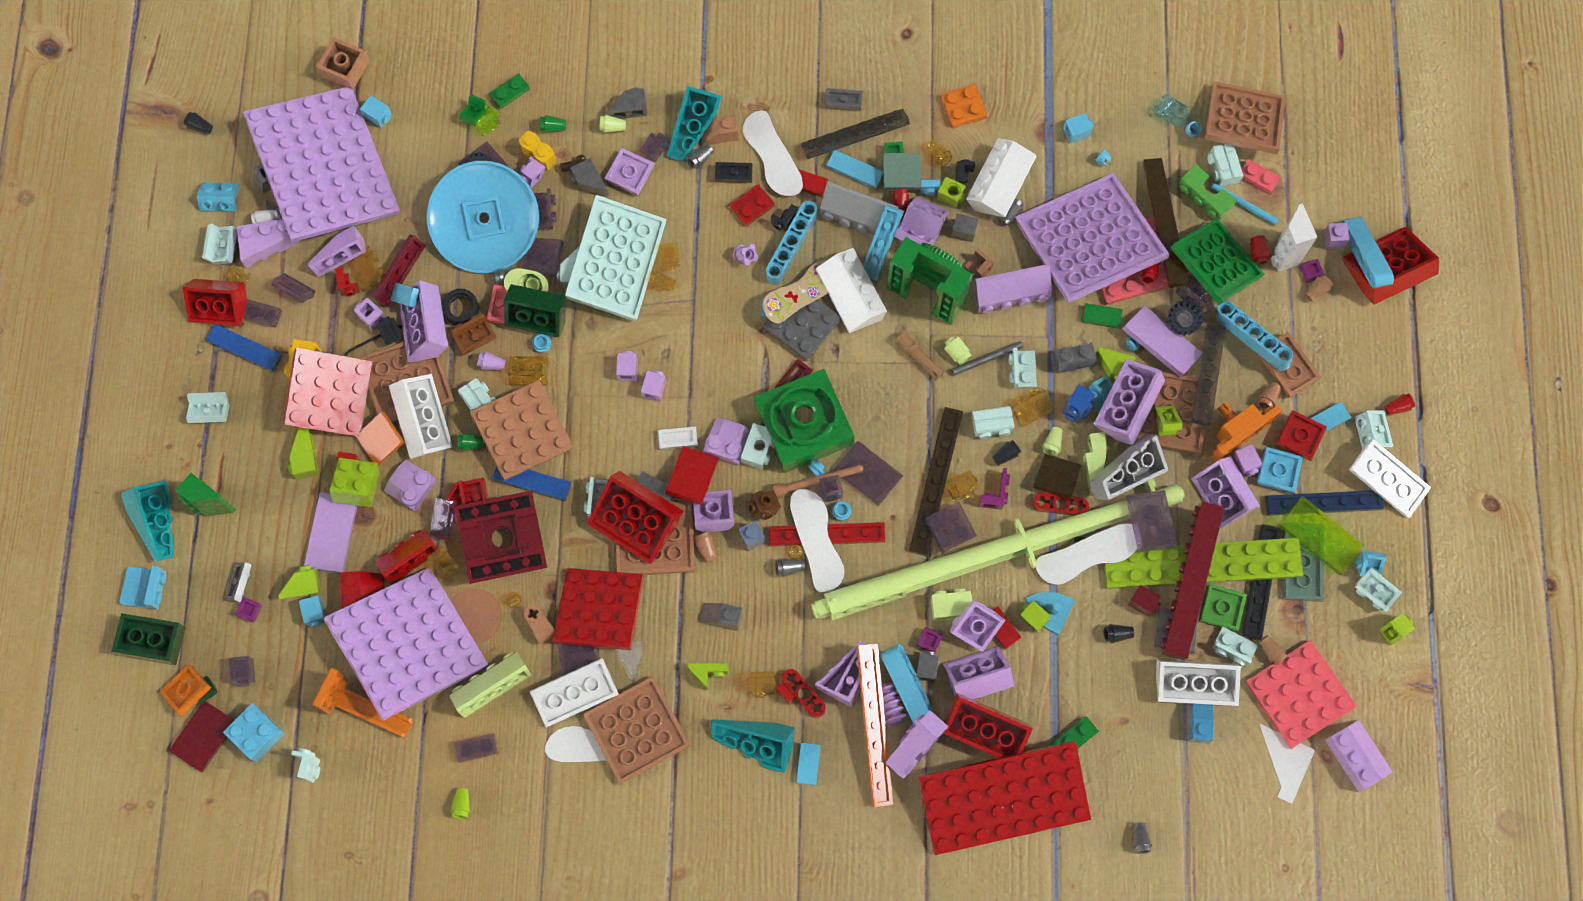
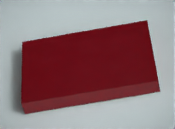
[169,701,235,773]

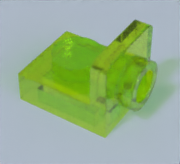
[476,104,500,136]

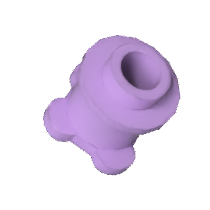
[733,244,758,265]

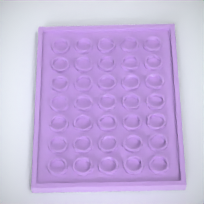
[244,87,400,242]

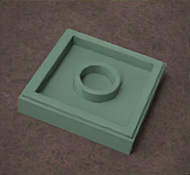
[883,153,921,190]

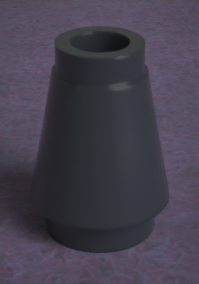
[184,112,213,135]
[992,440,1021,466]
[1103,624,1134,644]

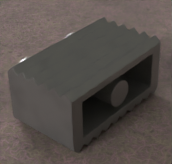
[1053,342,1097,374]

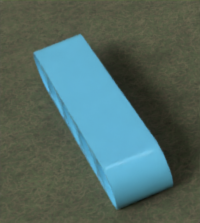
[766,201,817,285]
[1341,216,1394,288]
[1216,301,1293,371]
[881,644,936,724]

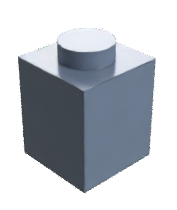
[739,521,765,551]

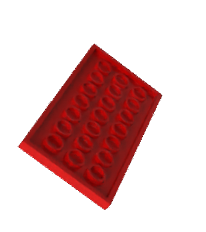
[918,741,1091,855]

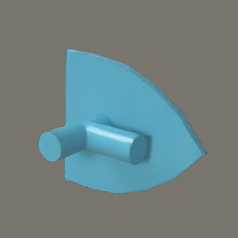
[1026,592,1075,635]

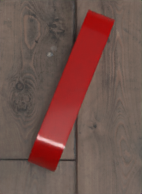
[1032,493,1089,516]
[782,669,826,718]

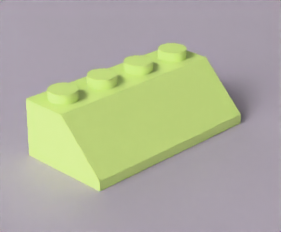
[449,652,532,718]

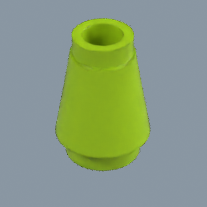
[450,788,470,819]

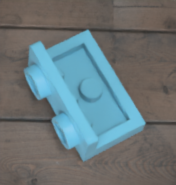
[196,182,240,212]

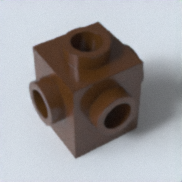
[748,490,781,520]

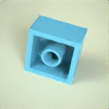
[223,703,285,763]

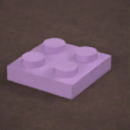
[605,148,655,196]

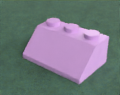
[1191,457,1260,528]
[943,646,1014,699]
[1325,720,1392,792]

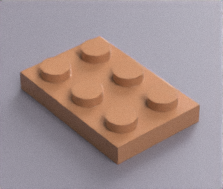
[1257,332,1322,398]

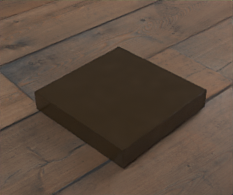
[1034,454,1081,500]

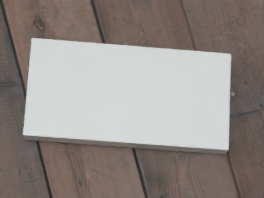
[1348,439,1431,518]
[530,658,619,727]

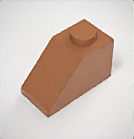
[701,114,738,146]

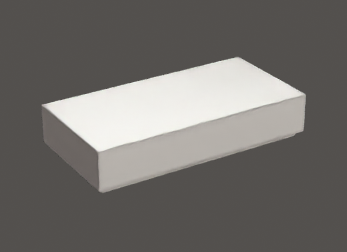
[658,426,698,450]

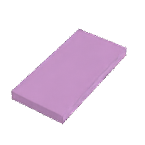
[1122,306,1203,378]
[304,493,357,573]

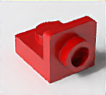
[335,267,360,297]

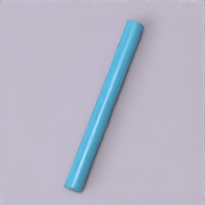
[1211,183,1279,225]

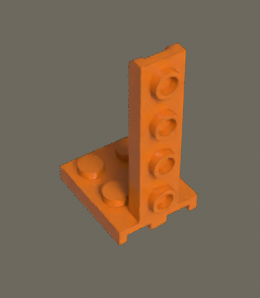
[312,668,414,739]

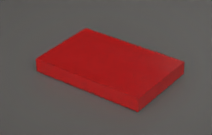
[665,446,719,505]

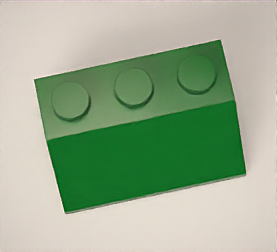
[175,472,236,516]

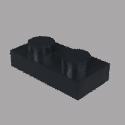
[715,162,753,183]

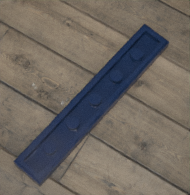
[1265,490,1384,516]

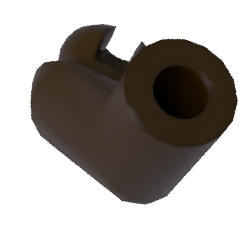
[560,155,586,172]

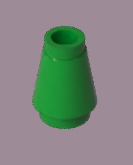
[540,115,566,133]
[457,433,485,452]

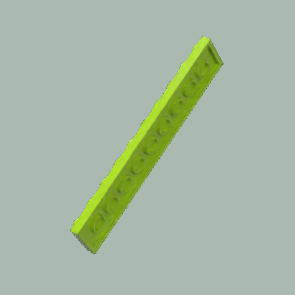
[1104,538,1304,589]

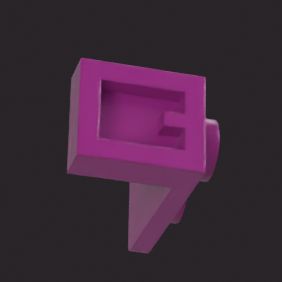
[979,468,1010,510]

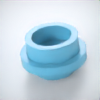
[532,334,551,353]
[808,459,825,476]
[832,501,852,521]

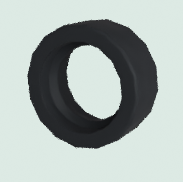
[442,289,480,325]

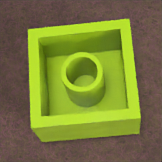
[330,458,380,508]

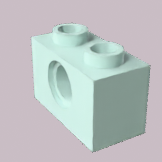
[741,423,774,470]

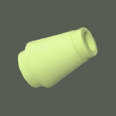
[599,114,626,133]
[1042,427,1063,456]

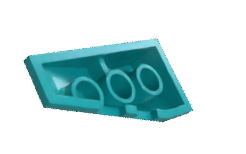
[666,86,722,162]
[121,480,174,562]
[711,719,795,773]

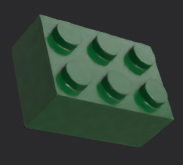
[504,284,566,338]
[111,613,186,665]

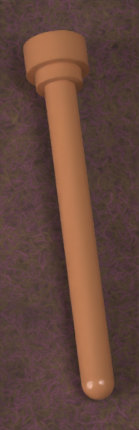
[772,465,864,499]

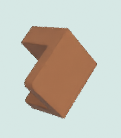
[964,248,994,278]

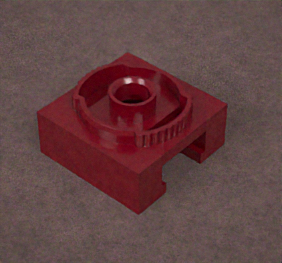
[453,490,548,584]

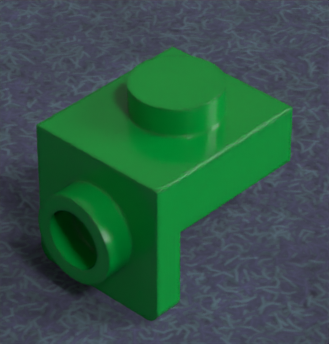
[459,94,487,127]

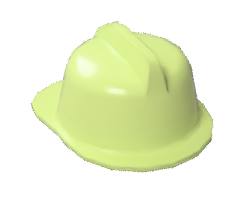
[504,268,548,292]

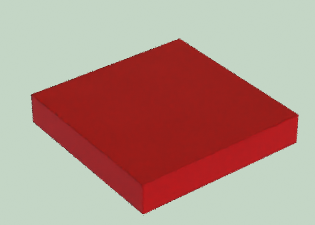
[1276,410,1327,461]

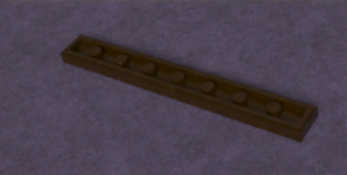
[1143,158,1189,288]
[909,407,963,557]

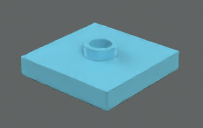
[1256,447,1303,494]

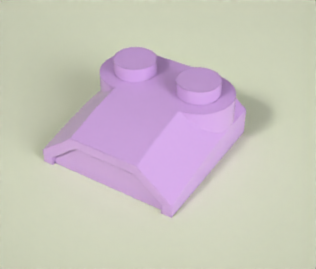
[703,418,751,466]
[384,460,438,512]
[693,489,734,532]
[950,600,1005,652]

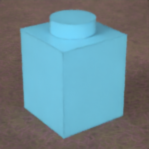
[360,95,392,128]
[1063,113,1094,144]
[299,595,326,628]

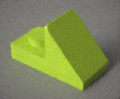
[1155,405,1183,436]
[688,663,728,690]

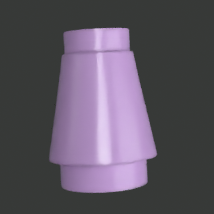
[477,351,506,371]

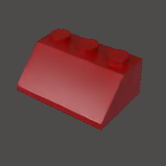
[182,279,247,326]
[375,529,440,585]
[340,571,384,609]

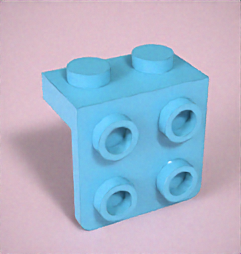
[120,566,167,610]

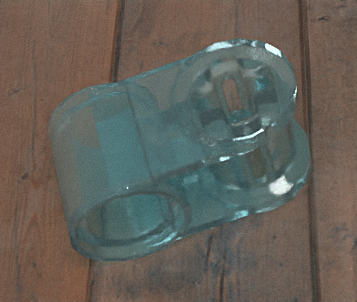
[1153,94,1190,127]

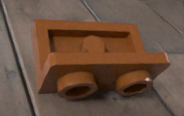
[450,314,497,356]

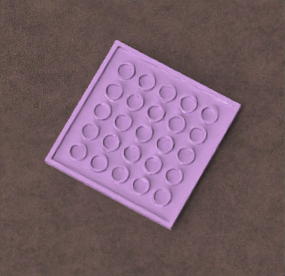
[1015,173,1169,303]
[324,567,488,721]

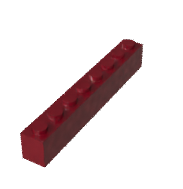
[1160,501,1225,660]

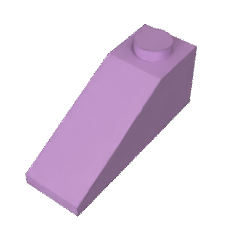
[308,225,367,277]

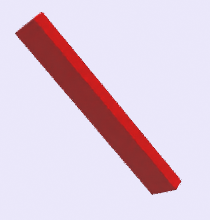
[768,522,885,547]

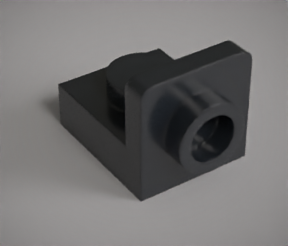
[955,159,975,185]
[771,204,798,232]
[376,316,403,346]

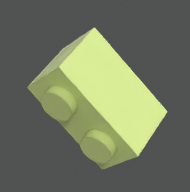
[931,589,972,622]

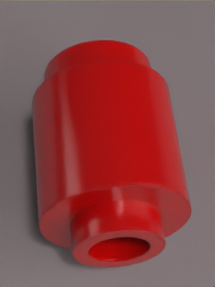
[1249,235,1272,264]

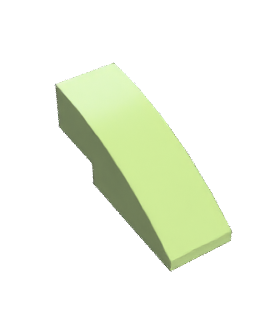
[1083,432,1106,495]

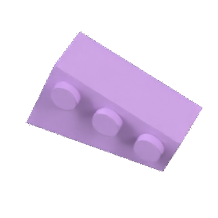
[237,219,300,269]
[815,641,880,707]
[886,710,948,779]

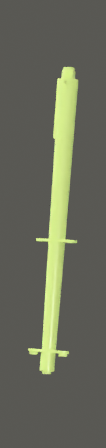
[811,479,1185,620]

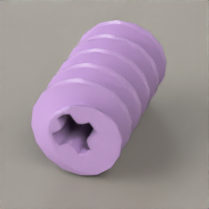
[882,683,907,727]

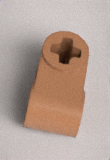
[524,605,555,644]

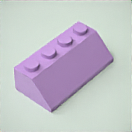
[972,264,1052,313]
[399,280,448,363]
[1094,359,1165,445]

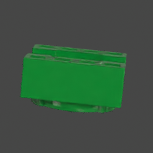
[887,237,973,325]
[754,369,855,473]

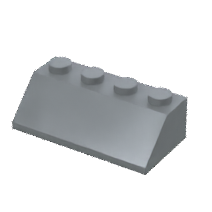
[820,181,898,235]

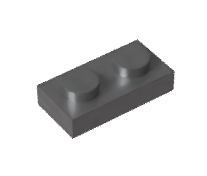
[825,88,863,111]
[224,562,251,602]

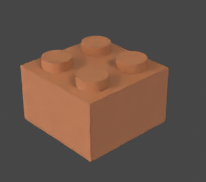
[316,37,370,90]

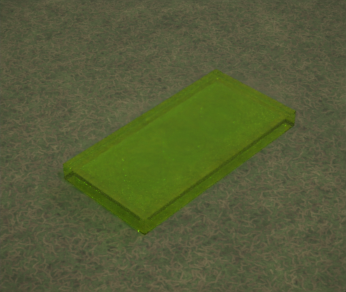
[1279,496,1364,575]

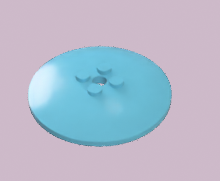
[427,161,539,273]

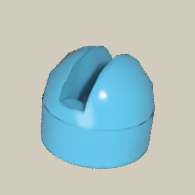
[1185,121,1201,137]
[1095,149,1111,166]
[1125,337,1141,352]

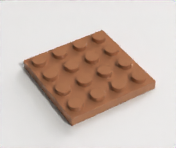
[1204,81,1286,154]
[358,342,455,424]
[1134,372,1211,455]
[470,380,574,481]
[616,496,695,575]
[583,676,691,785]

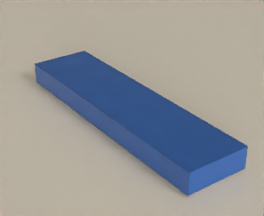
[206,324,282,372]
[492,466,572,501]

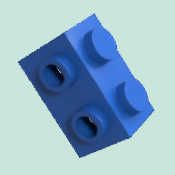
[1062,384,1095,423]

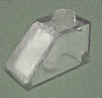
[614,639,646,683]

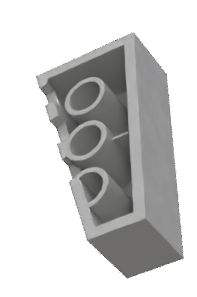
[1089,435,1169,500]

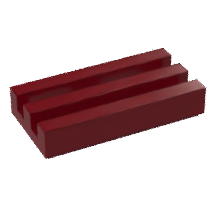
[775,359,813,388]

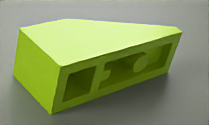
[288,427,320,480]

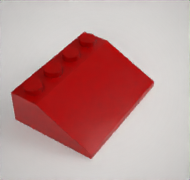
[1342,227,1439,305]
[586,471,684,565]

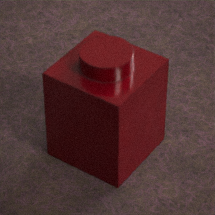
[1128,585,1161,616]

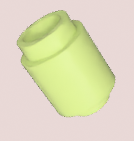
[944,336,972,365]

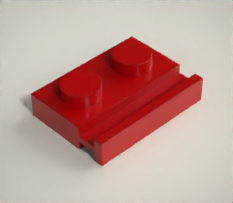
[729,184,775,227]

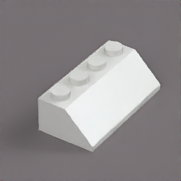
[966,138,1037,217]
[1271,203,1317,272]
[816,248,887,333]
[388,374,453,459]
[1156,659,1241,706]

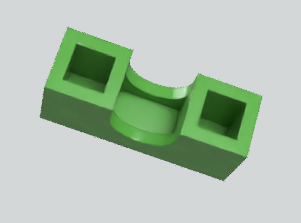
[1178,164,1237,221]

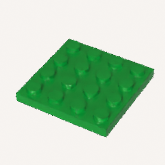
[1170,218,1265,305]

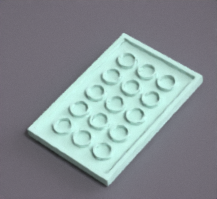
[565,195,667,322]

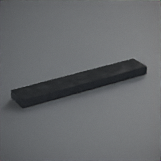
[1241,524,1281,641]

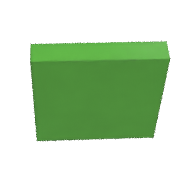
[1199,583,1247,632]

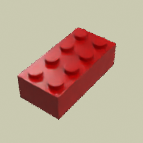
[943,693,1033,758]

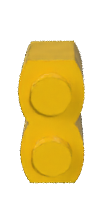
[519,131,557,171]

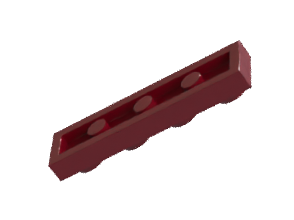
[371,234,426,307]

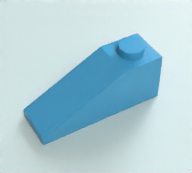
[1188,703,1214,744]

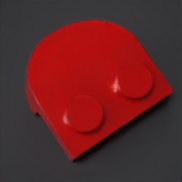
[446,477,488,515]

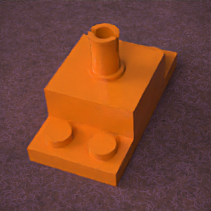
[1211,401,1283,463]

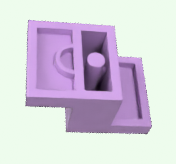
[894,196,950,245]

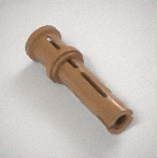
[894,331,944,381]

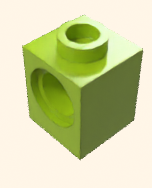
[937,177,967,208]
[1020,600,1051,633]

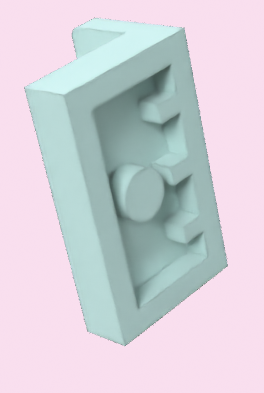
[1009,348,1037,389]
[1355,410,1394,450]
[1211,627,1258,667]

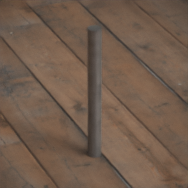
[951,341,1023,376]

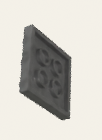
[763,299,841,361]

